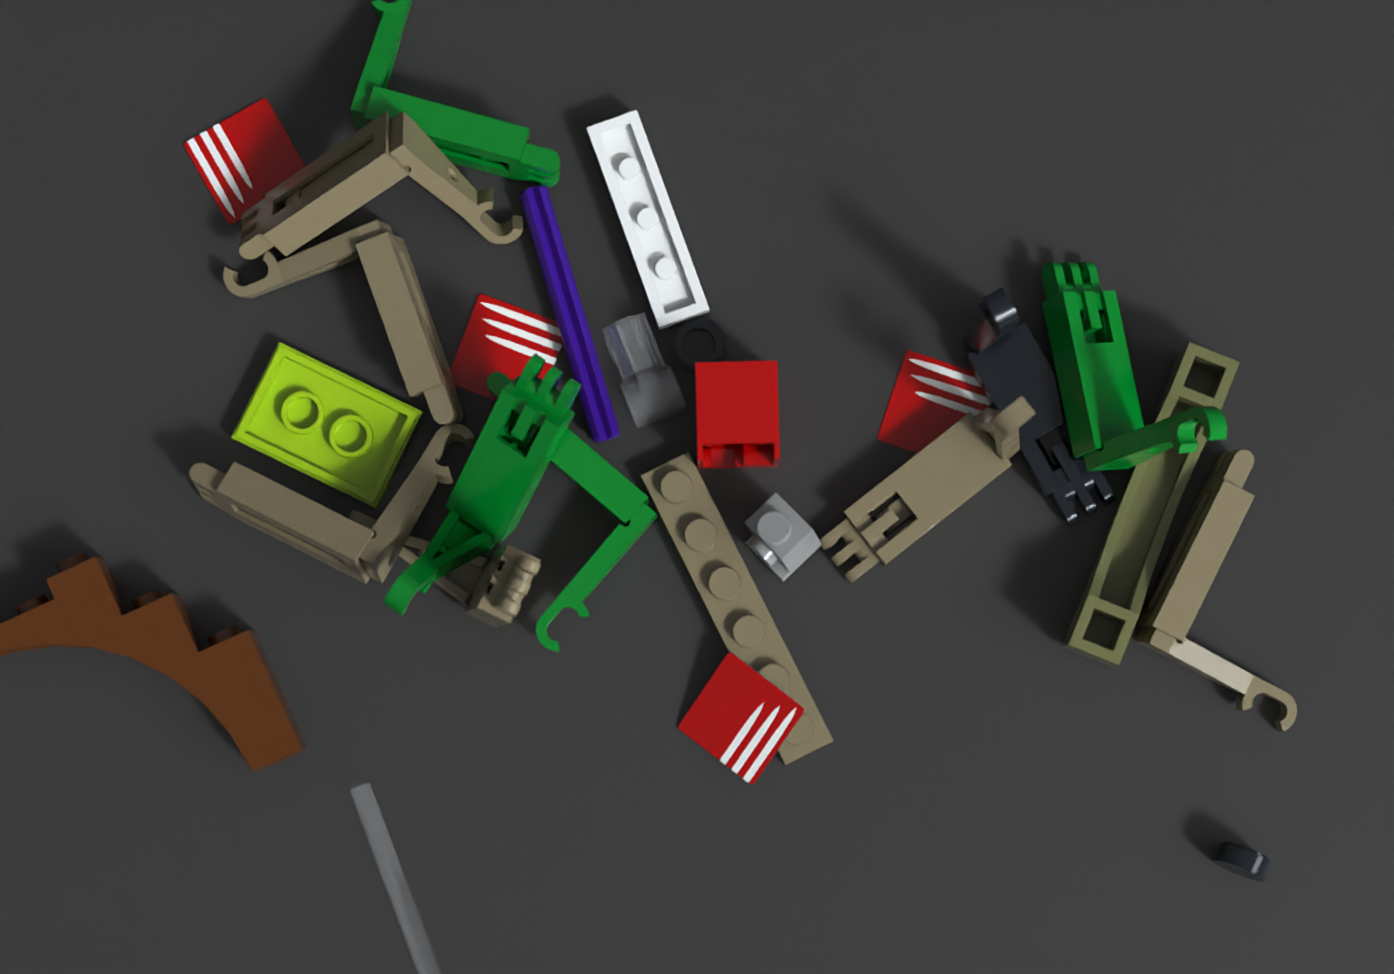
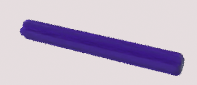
[520,185,620,443]

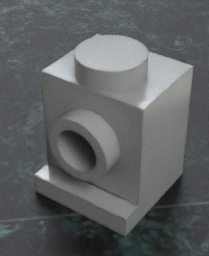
[745,493,821,582]

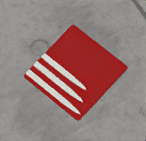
[184,98,305,224]
[450,294,563,401]
[877,350,990,453]
[678,652,805,785]

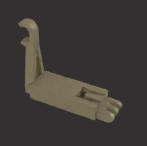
[239,111,523,260]
[223,220,465,425]
[820,396,1036,584]
[189,423,476,584]
[1135,449,1297,732]
[348,510,541,628]

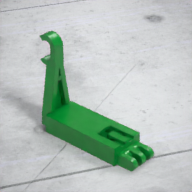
[350,0,560,187]
[1041,262,1227,471]
[384,353,581,616]
[487,372,657,652]

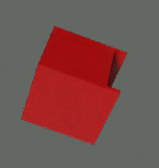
[695,360,780,469]

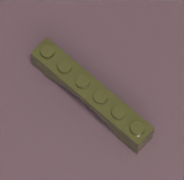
[1062,342,1240,667]

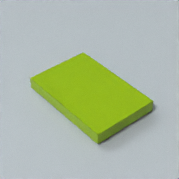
[231,342,424,509]

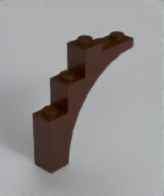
[0,553,308,771]

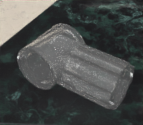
[602,313,687,428]

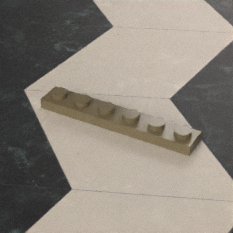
[641,452,834,765]

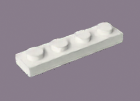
[586,110,709,330]

